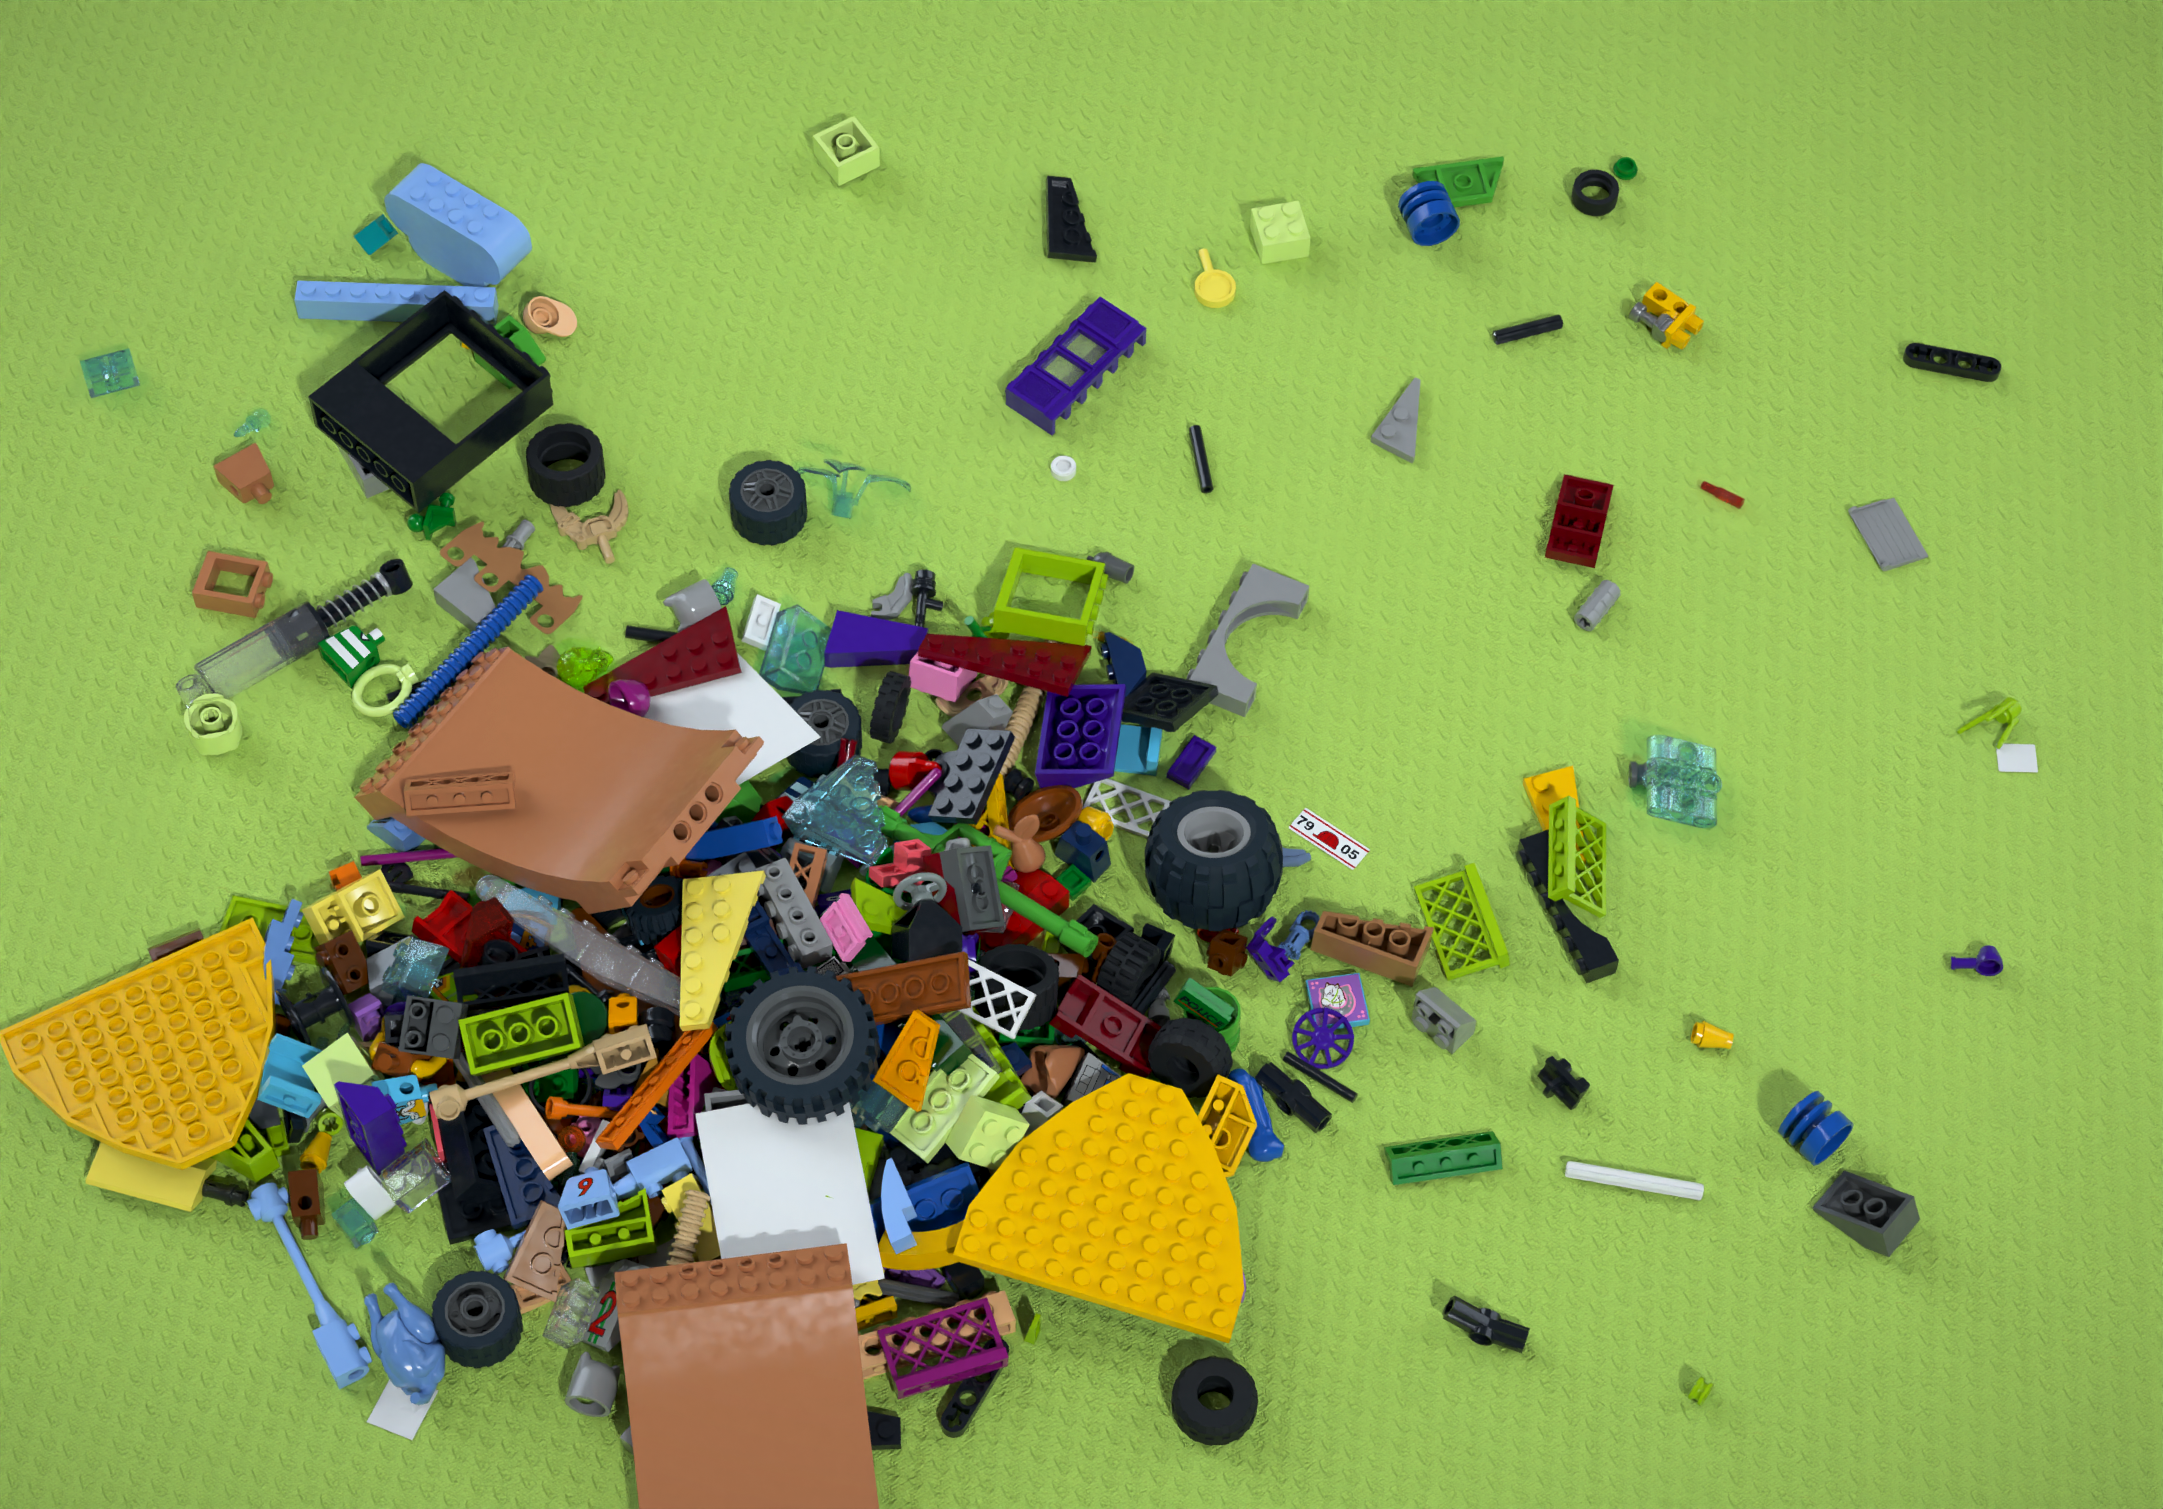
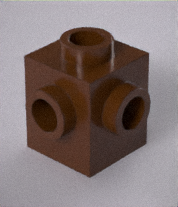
[1206,929,1248,977]

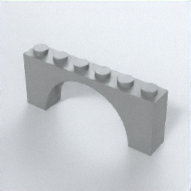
[1186,564,1309,717]

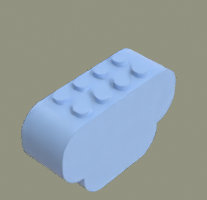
[384,163,532,287]

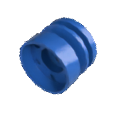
[1398,181,1460,246]
[1778,1091,1854,1166]

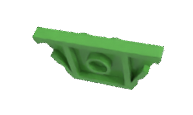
[1412,156,1504,208]

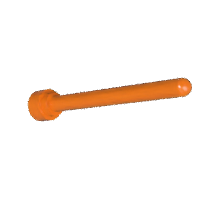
[545,1096,668,1123]

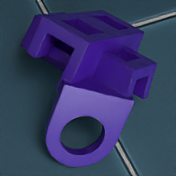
[1246,916,1295,982]

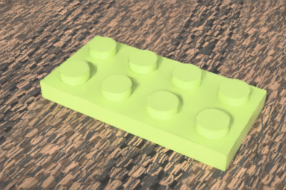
[886,1054,1000,1164]

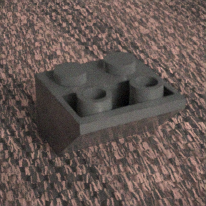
[398,995,468,1060]

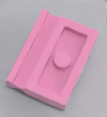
[820,893,873,962]

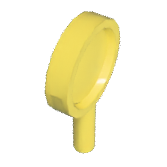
[1194,248,1236,308]

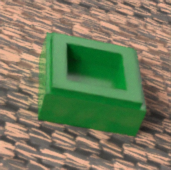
[1055,864,1092,901]

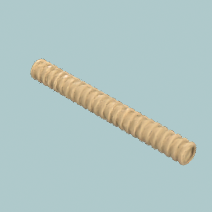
[1000,639,1068,781]
[666,1190,711,1265]

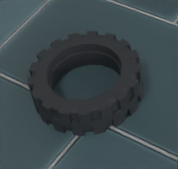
[870,671,911,744]

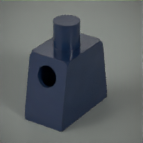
[1055,820,1111,883]

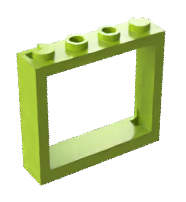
[993,547,1109,646]

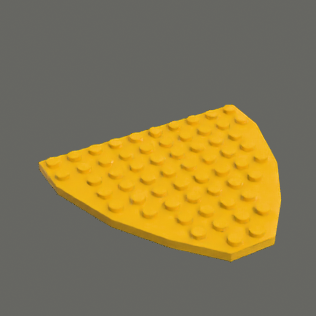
[0,917,276,1170]
[952,1073,1244,1343]

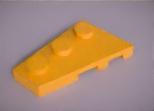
[872,1009,940,1112]

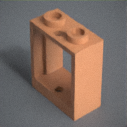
[192,551,273,618]

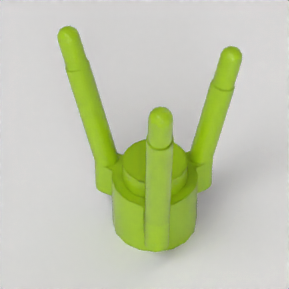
[1957,697,2022,749]

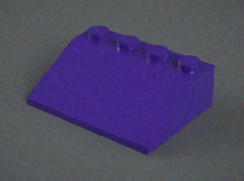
[1035,684,1126,788]

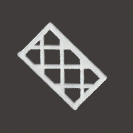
[1082,778,1172,839]
[958,959,1037,1039]

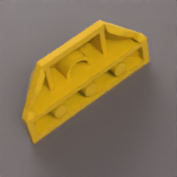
[1198,1075,1258,1178]

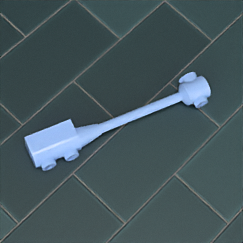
[474,1137,693,1274]
[246,1182,372,1389]

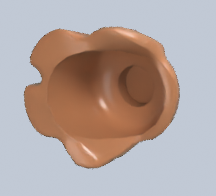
[1021,1045,1085,1099]

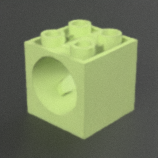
[302,1033,387,1120]

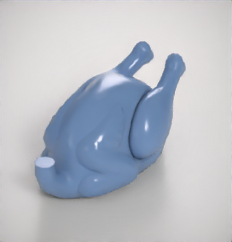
[364,1283,445,1405]

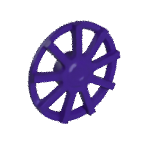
[1292,1007,1354,1069]

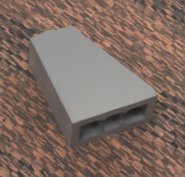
[434,558,496,631]
[942,694,1013,746]

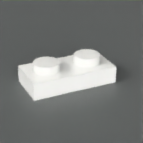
[741,594,781,651]
[579,1119,610,1175]

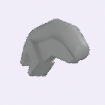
[871,573,913,620]

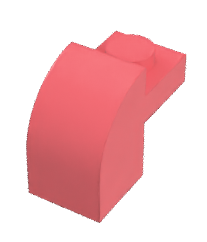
[869,839,931,893]

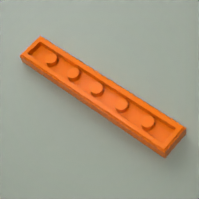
[595,1022,718,1150]

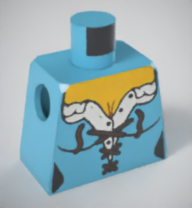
[371,1075,438,1125]

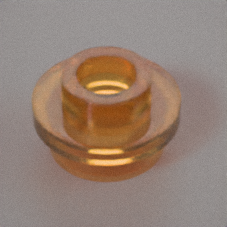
[558,1125,586,1154]

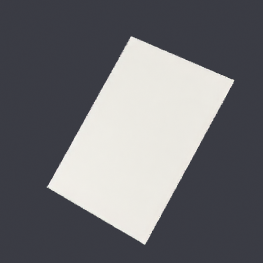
[644,653,820,785]
[695,1102,885,1285]

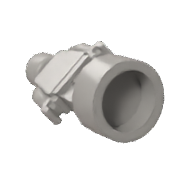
[1148,987,1170,1027]

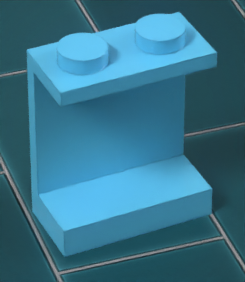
[1114,724,1162,776]
[257,1033,323,1119]

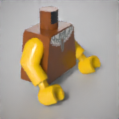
[369,1017,449,1082]

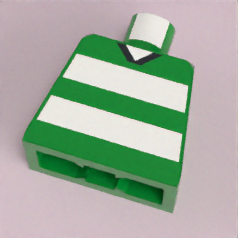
[318,626,385,688]

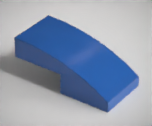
[639,1106,671,1148]

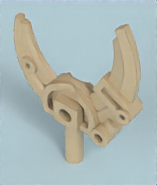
[550,490,629,564]

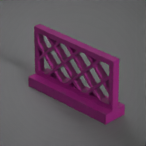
[877,1297,1009,1400]

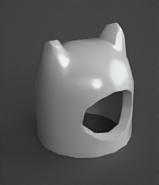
[663,579,721,633]
[565,1351,620,1417]

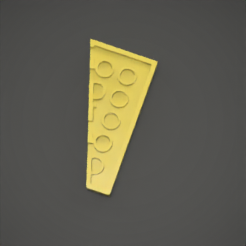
[680,870,766,1031]

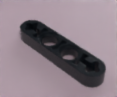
[1903,343,2001,382]
[941,1338,1009,1438]

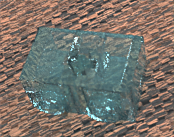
[80,348,140,398]

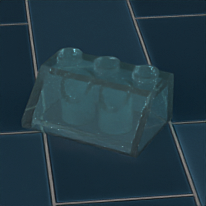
[759,604,831,694]

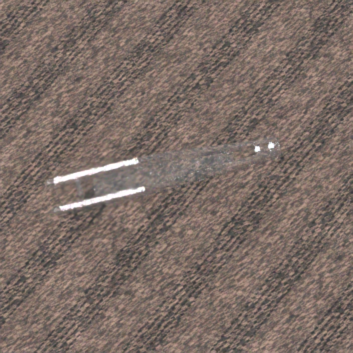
[476,875,681,1017]

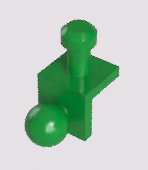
[407,492,457,541]

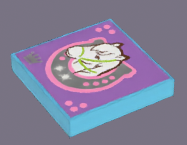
[1305,973,1370,1029]

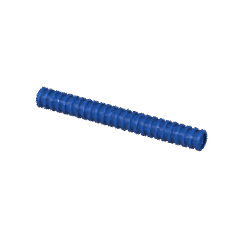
[393,574,543,729]

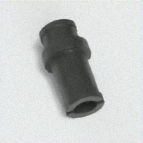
[202,1179,249,1207]

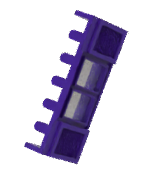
[1005,297,1147,435]

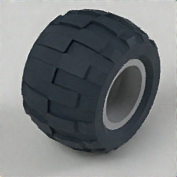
[1145,790,1283,931]

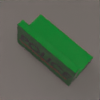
[1173,977,1234,1032]

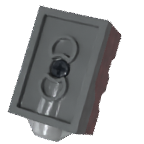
[923,838,1005,934]

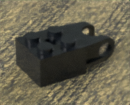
[882,1143,990,1187]

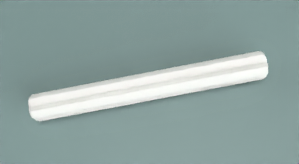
[1565,1161,1704,1200]

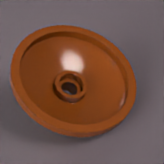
[1008,785,1083,843]

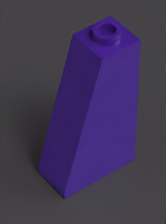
[824,610,928,668]

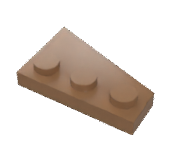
[503,1200,566,1303]

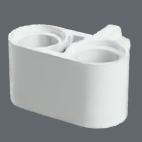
[344,1165,399,1220]

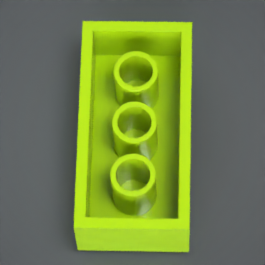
[458,993,585,1076]

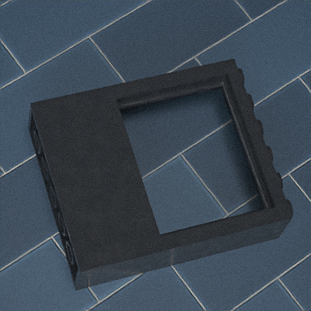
[308,290,554,513]

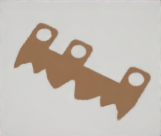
[440,522,583,634]

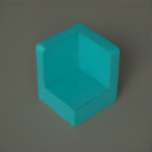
[354,214,398,255]

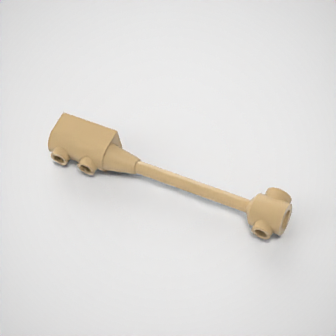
[429,1024,657,1120]

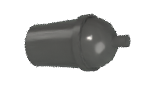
[1087,552,1134,584]

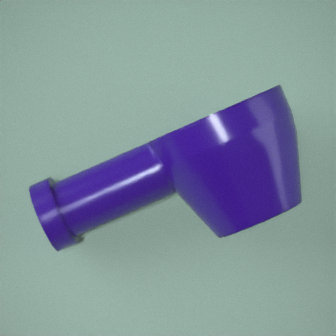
[1951,945,2003,976]

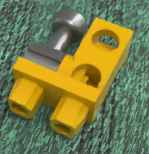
[1629,282,1704,350]

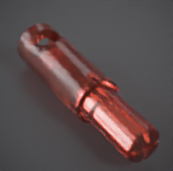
[1701,481,1745,509]

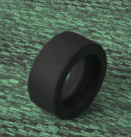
[1572,170,1619,216]

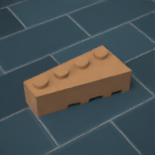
[1310,911,1434,987]

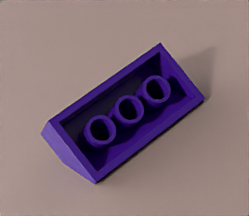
[334,1081,407,1176]

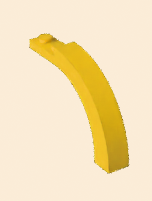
[878,1136,1026,1270]

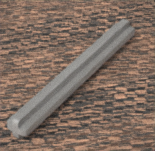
[453,1052,521,1147]

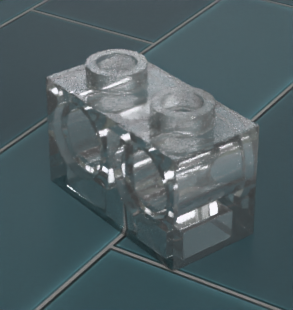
[542,1278,601,1349]

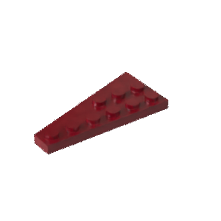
[583,606,742,705]
[918,633,1092,697]

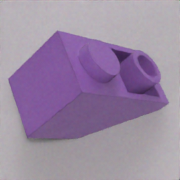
[348,993,385,1042]

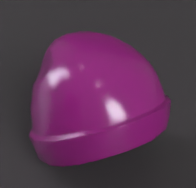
[608,679,651,717]

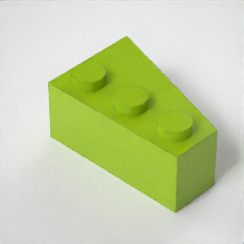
[211,1119,280,1183]
[565,1188,657,1269]

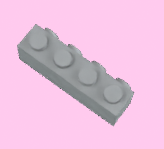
[756,857,833,969]

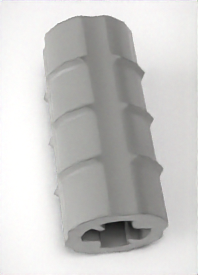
[1574,580,1621,631]

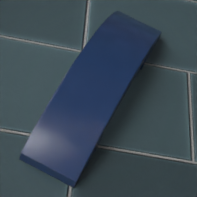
[744,900,805,979]

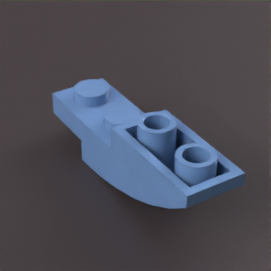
[263,899,303,1005]

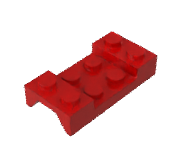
[412,890,527,996]

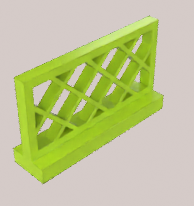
[1548,796,1606,918]
[1414,863,1510,981]

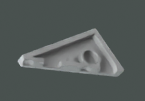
[1371,377,1420,463]

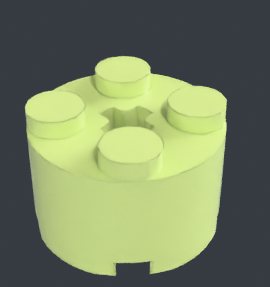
[184,693,242,756]

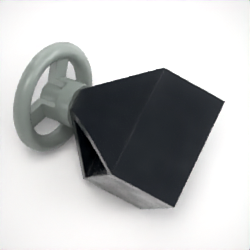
[892,872,962,962]

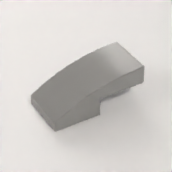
[603,1148,633,1184]

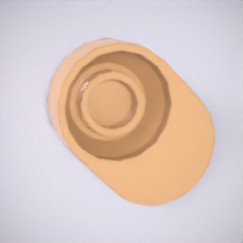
[523,296,577,337]

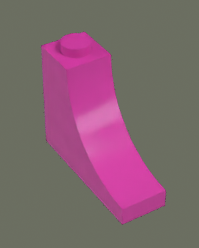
[667,1054,720,1139]

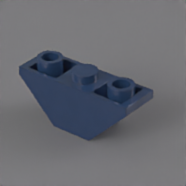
[1100,632,1146,697]

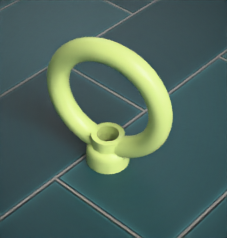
[352,663,419,717]

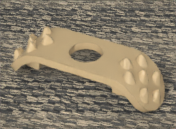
[936,674,1008,717]

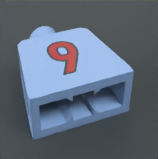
[558,1167,620,1230]

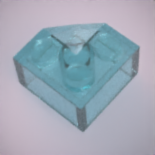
[382,937,449,1002]

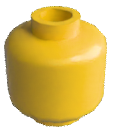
[1077,806,1114,841]

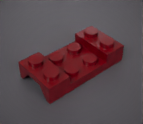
[1049,974,1161,1078]

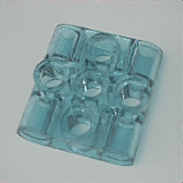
[1642,735,1722,828]

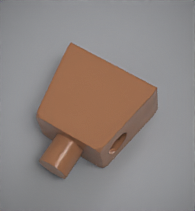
[214,443,274,504]

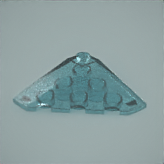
[782,754,887,867]

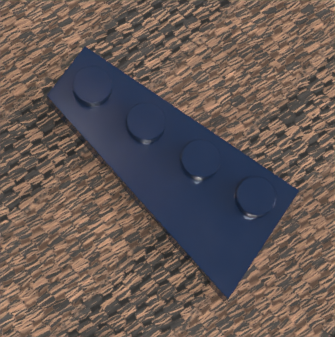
[483,1125,561,1230]

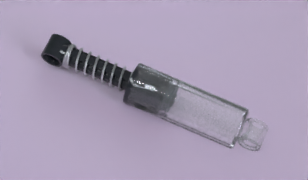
[176,559,413,709]

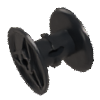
[276,966,355,1046]

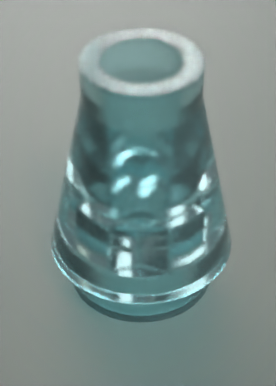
[712,567,738,605]

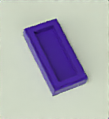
[1166,735,1217,790]

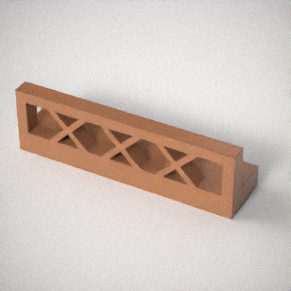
[404,772,516,816]
[777,842,828,951]

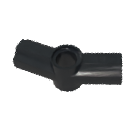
[1442,1296,1530,1353]

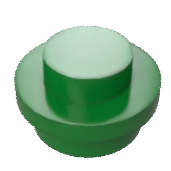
[1613,157,1638,180]

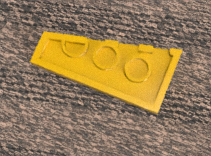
[1523,765,1586,867]

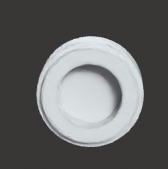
[1051,456,1076,481]

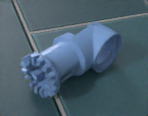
[1278,910,1320,960]

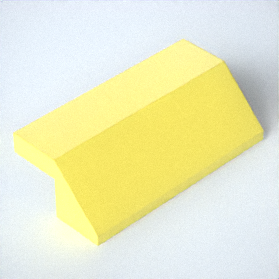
[85,1142,217,1212]

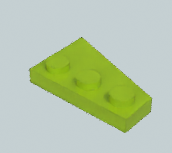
[851,878,907,935]

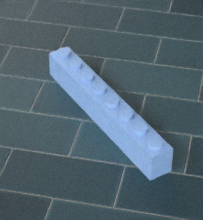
[294,281,499,325]

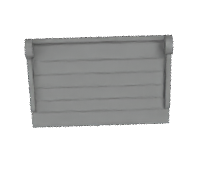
[1848,498,1928,571]

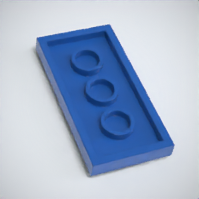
[869,1162,980,1244]

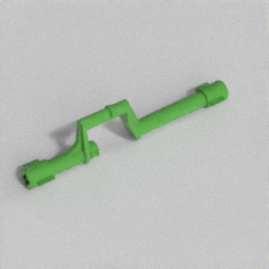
[869,805,1098,958]

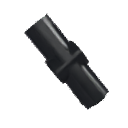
[1255,1062,1332,1133]

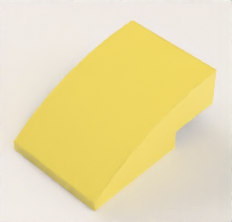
[301,869,405,945]

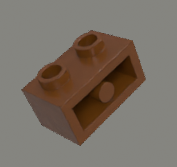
[315,930,369,995]

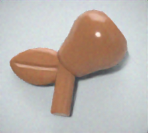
[993,815,1046,873]

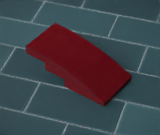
[1545,474,1614,568]

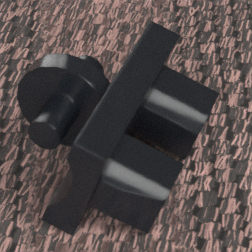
[1537,1056,1590,1110]

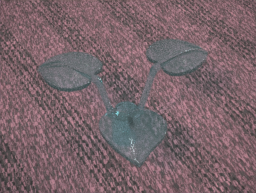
[797,459,911,519]

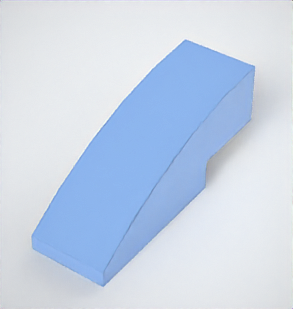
[881,1158,918,1254]

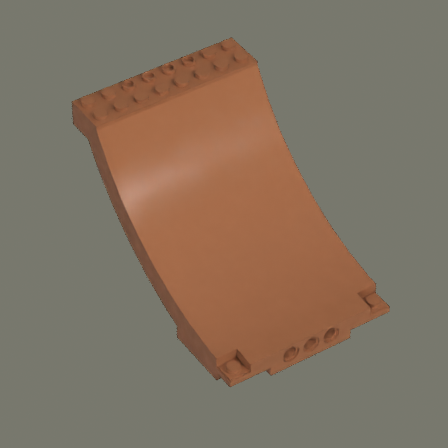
[354,646,764,914]
[614,1243,879,1509]

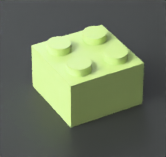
[813,116,880,186]
[1250,201,1311,264]
[945,1094,1030,1170]

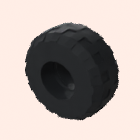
[1148,1018,1233,1098]
[1171,1356,1258,1446]

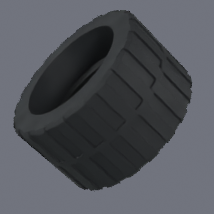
[526,423,606,507]
[974,944,1059,1031]

